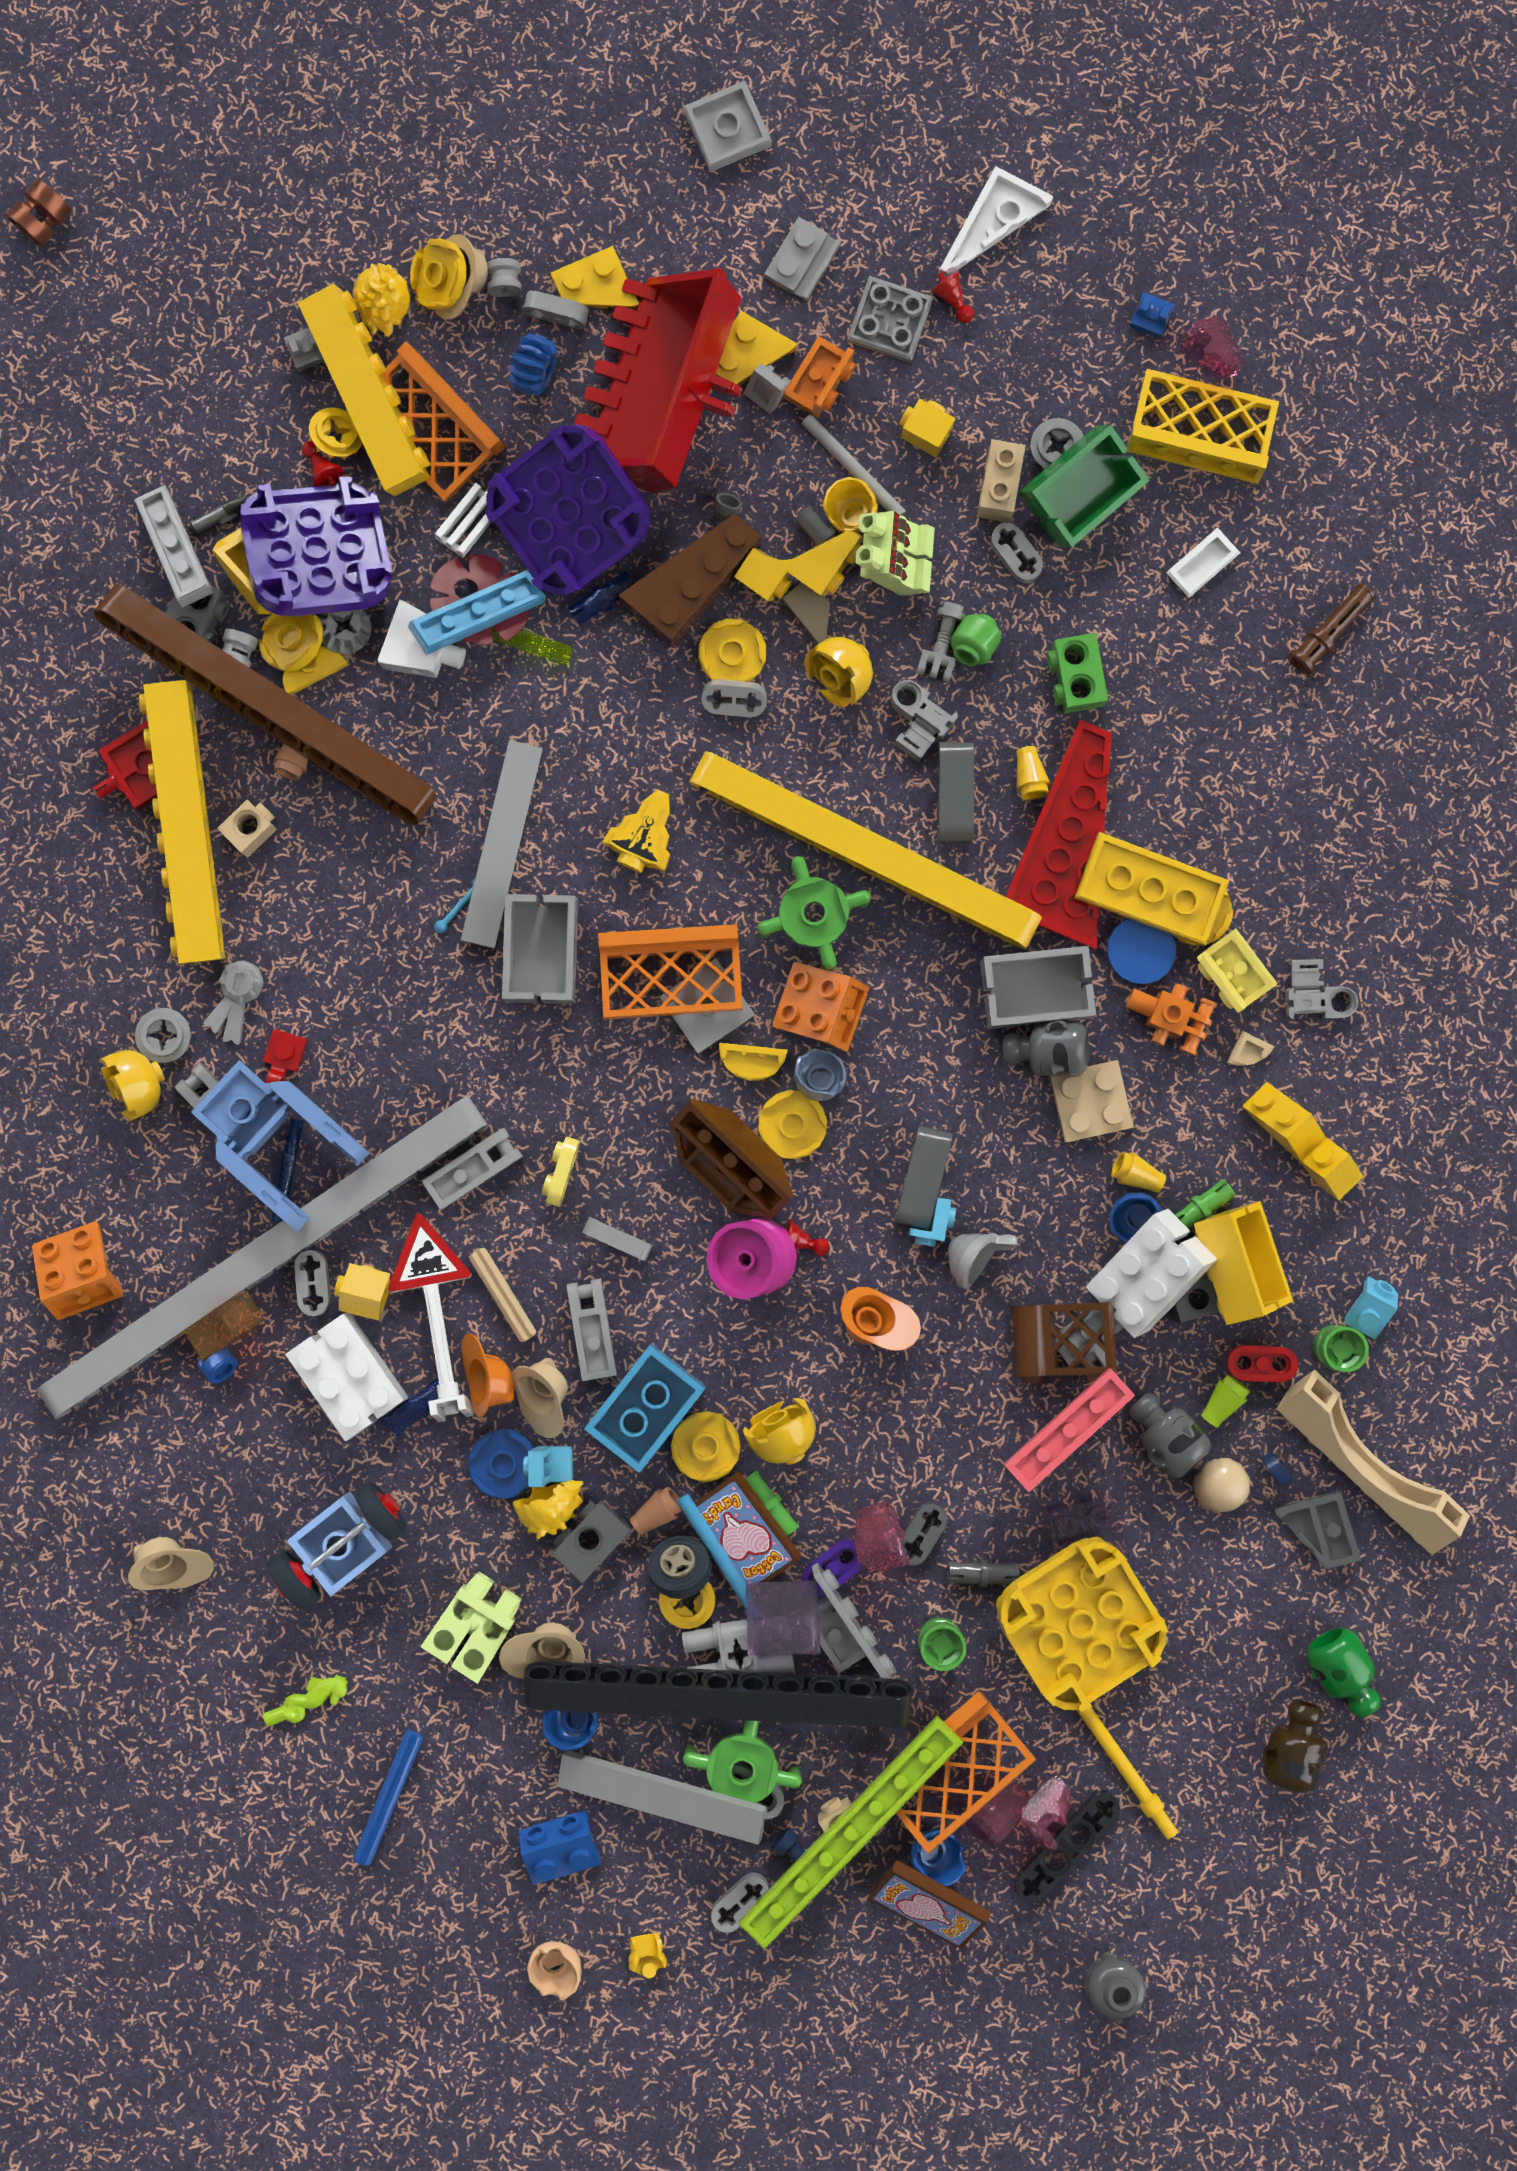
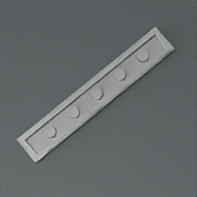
[460,740,543,949]
[557,1750,767,1845]

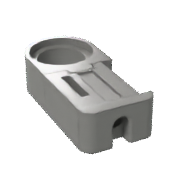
[582,1217,653,1261]

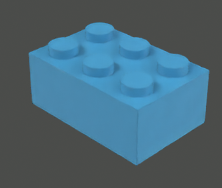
[584,1343,706,1473]

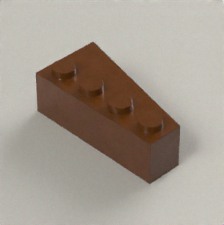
[619,514,761,649]

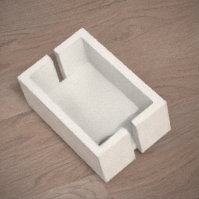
[1086,1209,1218,1338]
[285,1313,409,1441]

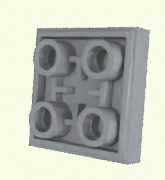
[847,276,933,363]

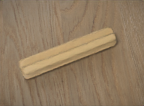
[469,1248,536,1342]

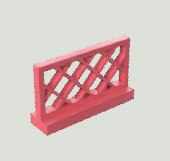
[1004,1368,1135,1492]

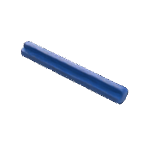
[353,1729,423,1866]

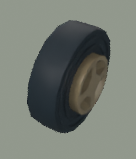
[648,1536,712,1599]

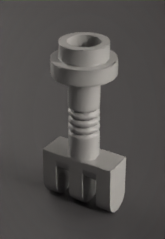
[916,601,965,682]

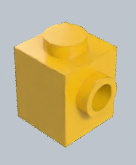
[899,398,956,458]
[334,1263,390,1321]

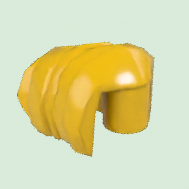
[628,1933,667,1978]

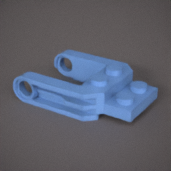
[191,1060,369,1232]

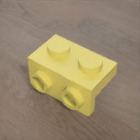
[1197,928,1277,1013]

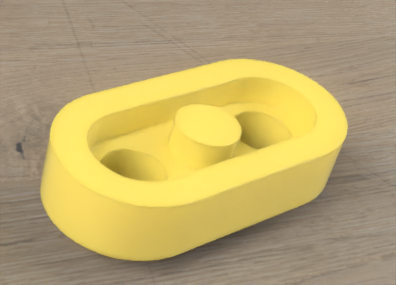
[542,1137,580,1207]

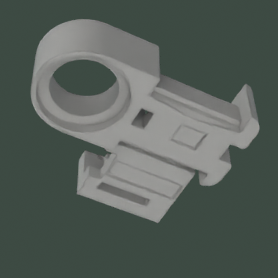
[890,680,958,762]
[1285,959,1358,1019]

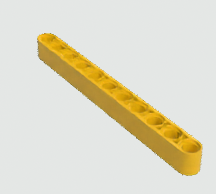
[689,751,1042,949]

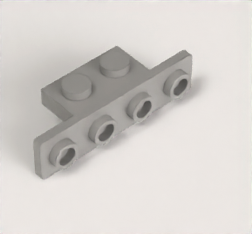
[801,1562,896,1679]

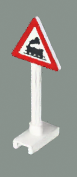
[388,1213,473,1422]

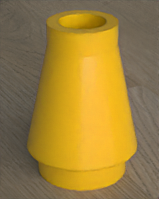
[1016,746,1051,800]
[1111,1151,1166,1193]

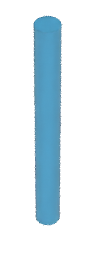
[676,1493,764,1619]

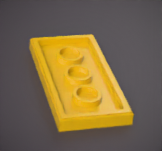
[1075,832,1229,947]

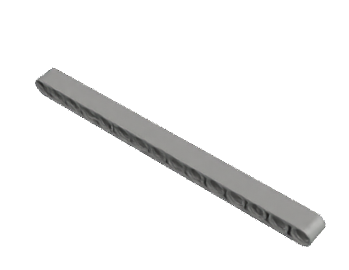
[36,1096,488,1420]

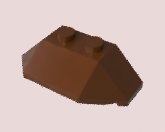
[670,1099,794,1220]

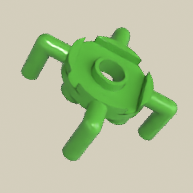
[757,856,871,972]
[683,1720,802,1804]

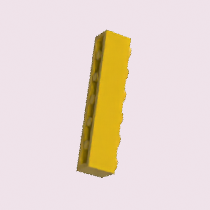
[298,283,430,497]

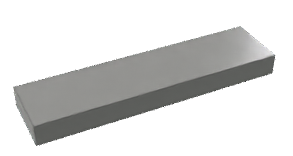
[134,485,213,608]

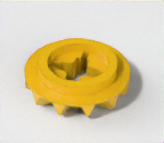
[308,408,362,460]
[659,1582,715,1629]

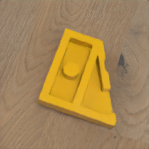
[551,246,639,310]
[715,311,797,386]

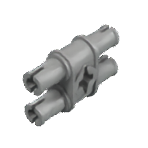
[682,1616,795,1673]

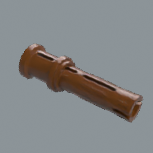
[1287,583,1376,676]

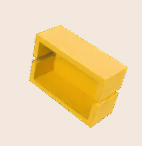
[1194,1201,1293,1325]

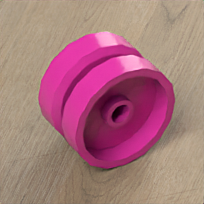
[706,1218,797,1299]

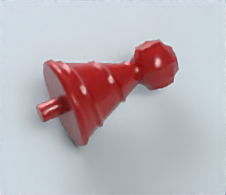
[930,272,974,323]
[302,441,344,487]
[784,1219,830,1256]

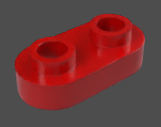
[1226,1345,1298,1382]

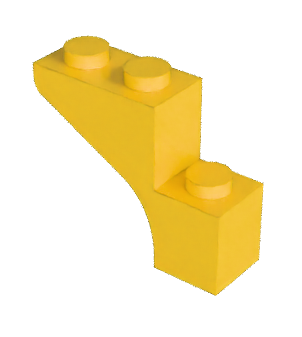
[734,531,863,601]
[1243,1082,1364,1201]

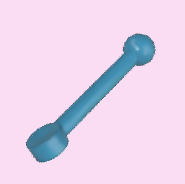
[434,878,475,934]

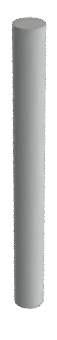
[801,414,906,516]

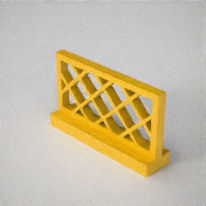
[1127,369,1279,484]

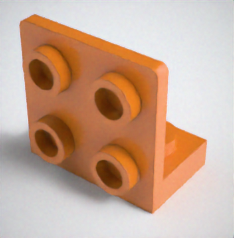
[772,962,870,1052]
[32,1221,124,1321]

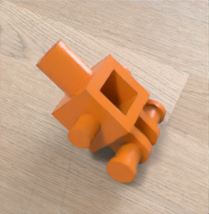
[1125,983,1217,1056]

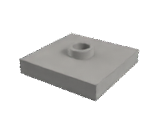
[683,81,772,172]
[659,958,755,1054]

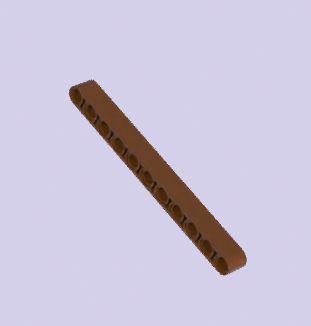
[93,584,436,825]

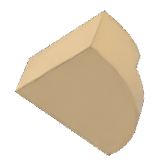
[1227,1031,1275,1066]

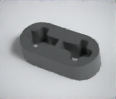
[897,1502,947,1565]

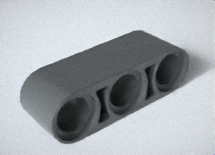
[937,742,974,842]
[894,1125,953,1231]

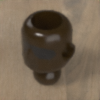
[1262,1700,1327,1793]

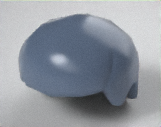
[793,1048,847,1101]

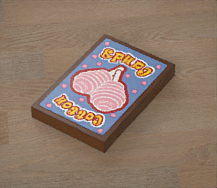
[694,1471,802,1592]
[868,1860,991,1949]

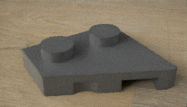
[1275,1490,1361,1569]

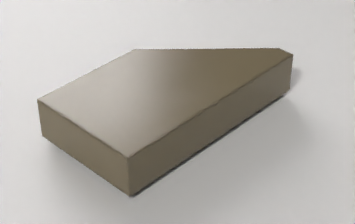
[782,583,830,645]

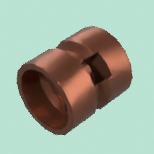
[6,179,73,247]

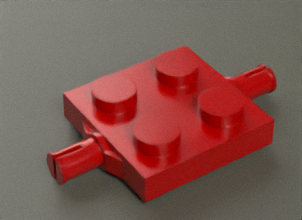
[93,720,201,811]

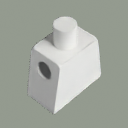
[378,600,466,678]

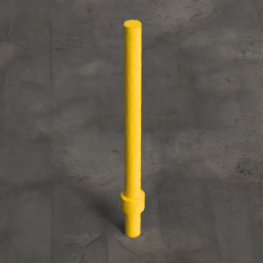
[1077,1708,1178,1840]

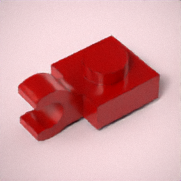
[263,1028,308,1083]

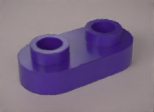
[801,1539,865,1598]

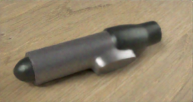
[188,494,247,534]

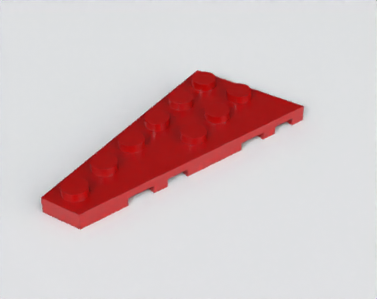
[1005,720,1112,951]

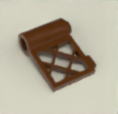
[1011,1302,1117,1383]

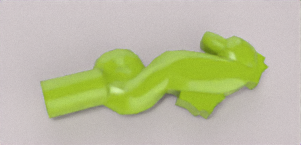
[263,1675,348,1727]

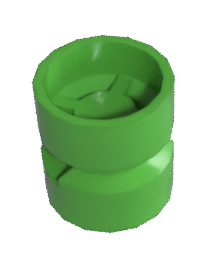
[1313,1325,1369,1372]
[917,1617,966,1671]

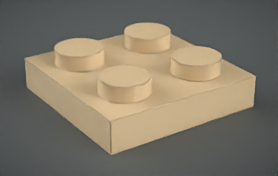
[1049,1060,1134,1143]

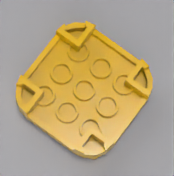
[996,1537,1168,1712]

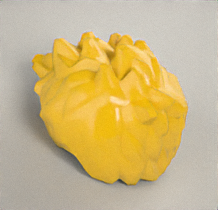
[352,263,410,337]
[513,1480,583,1539]

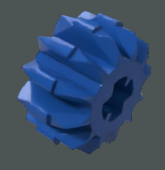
[509,333,557,396]

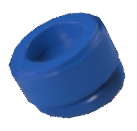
[197,1345,237,1383]

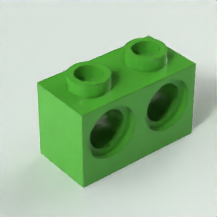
[1047,633,1108,714]

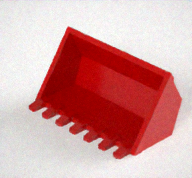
[575,268,743,494]

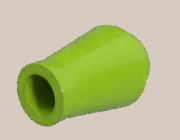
[1201,1374,1250,1428]

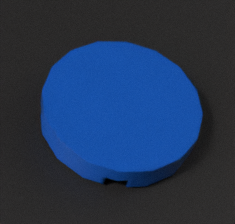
[1106,919,1176,985]
[469,1428,535,1499]

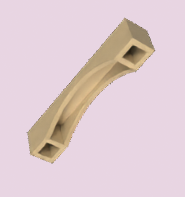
[1277,1369,1470,1555]

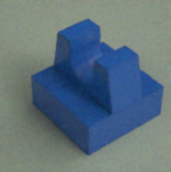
[1129,292,1175,339]

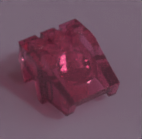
[1180,315,1244,379]
[854,1501,909,1574]
[962,1774,1032,1845]
[1021,1774,1072,1850]

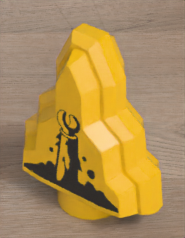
[602,790,670,873]

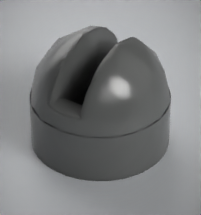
[713,493,742,522]

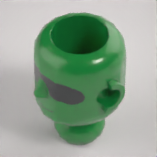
[1307,1627,1381,1718]

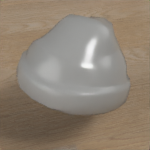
[948,1233,1018,1289]

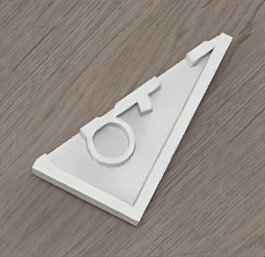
[939,166,1053,278]

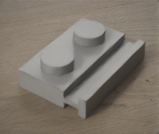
[764,217,841,302]

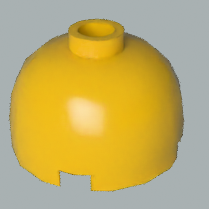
[804,637,873,707]
[99,1050,165,1122]
[743,1398,816,1465]

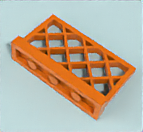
[382,341,507,502]
[598,924,743,1020]
[896,1691,1037,1854]

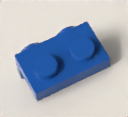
[519,1810,601,1885]

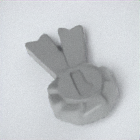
[203,960,264,1045]

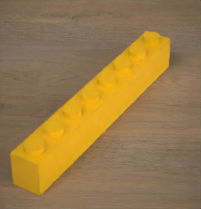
[139,680,225,964]

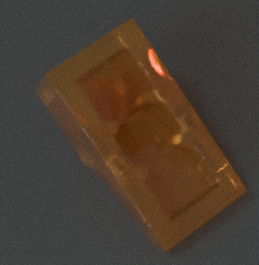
[184,1291,265,1362]

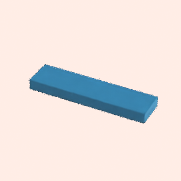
[408,570,546,655]

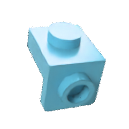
[908,1197,956,1247]
[1344,1277,1398,1340]
[523,1446,573,1487]

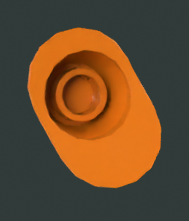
[840,1287,921,1351]
[461,1333,514,1417]

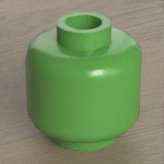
[950,614,1001,667]

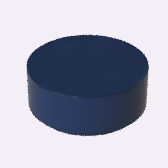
[1261,1450,1293,1486]

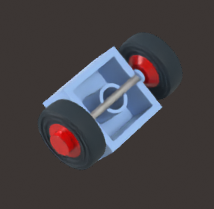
[267,1481,407,1611]

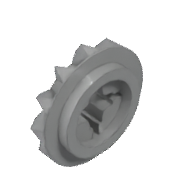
[1030,418,1083,470]
[318,609,371,654]
[135,1008,192,1064]

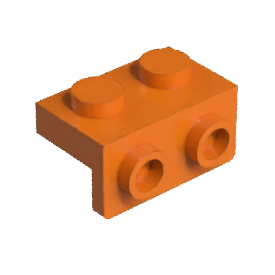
[783,336,856,418]

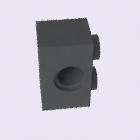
[552,1499,632,1583]

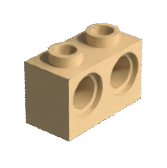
[977,439,1026,523]

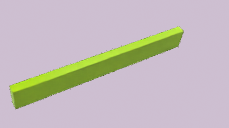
[739,1715,963,1949]

